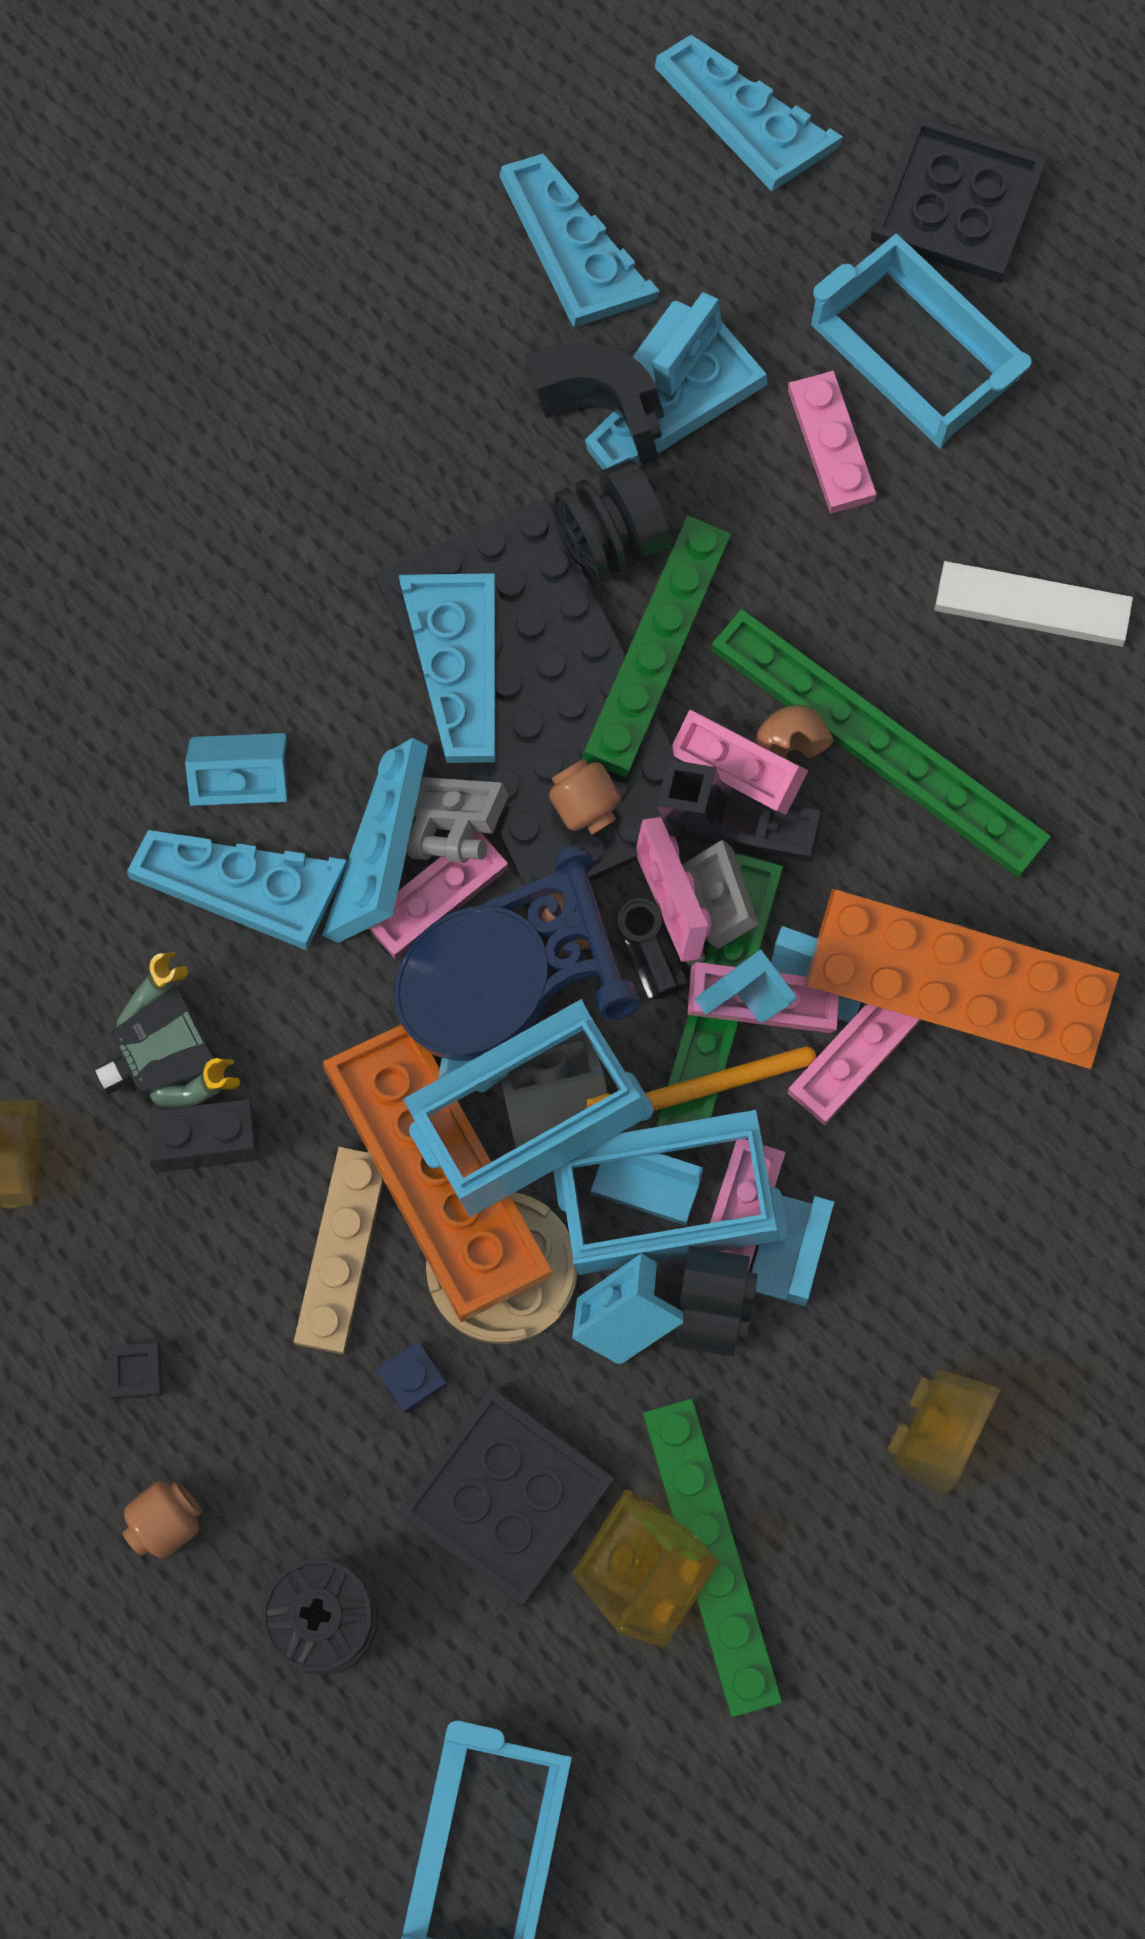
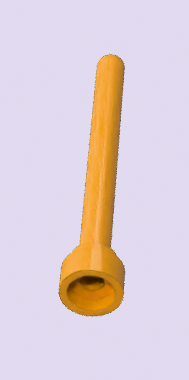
[587,1046,816,1111]

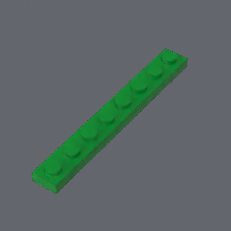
[711,609,1051,878]

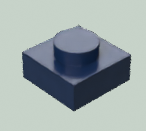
[376,1341,447,1414]

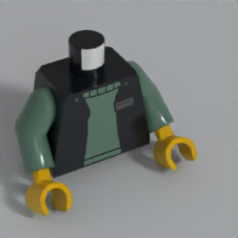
[95,952,240,1108]

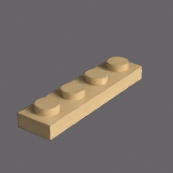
[294,1147,384,1355]

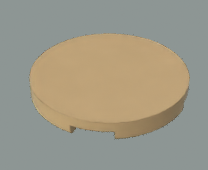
[426,1193,578,1344]

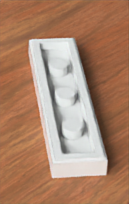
[934,561,1133,647]

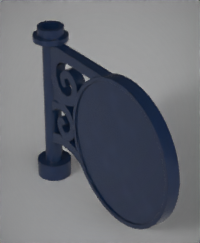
[394,845,640,1061]

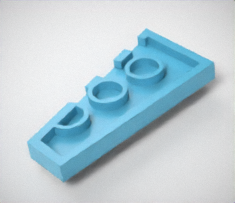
[655,35,843,192]
[500,154,660,328]
[585,321,768,470]
[398,573,495,763]
[322,738,428,942]
[127,830,347,950]

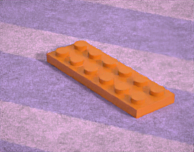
[804,889,1120,1069]
[323,1024,552,1322]

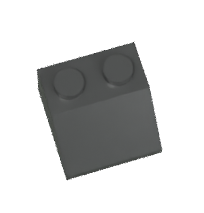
[500,1031,607,1148]

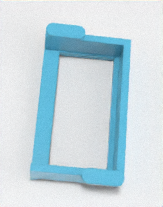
[811,233,1031,449]
[403,999,654,1218]
[553,1110,788,1275]
[401,1721,572,1939]

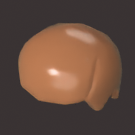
[754,705,834,759]

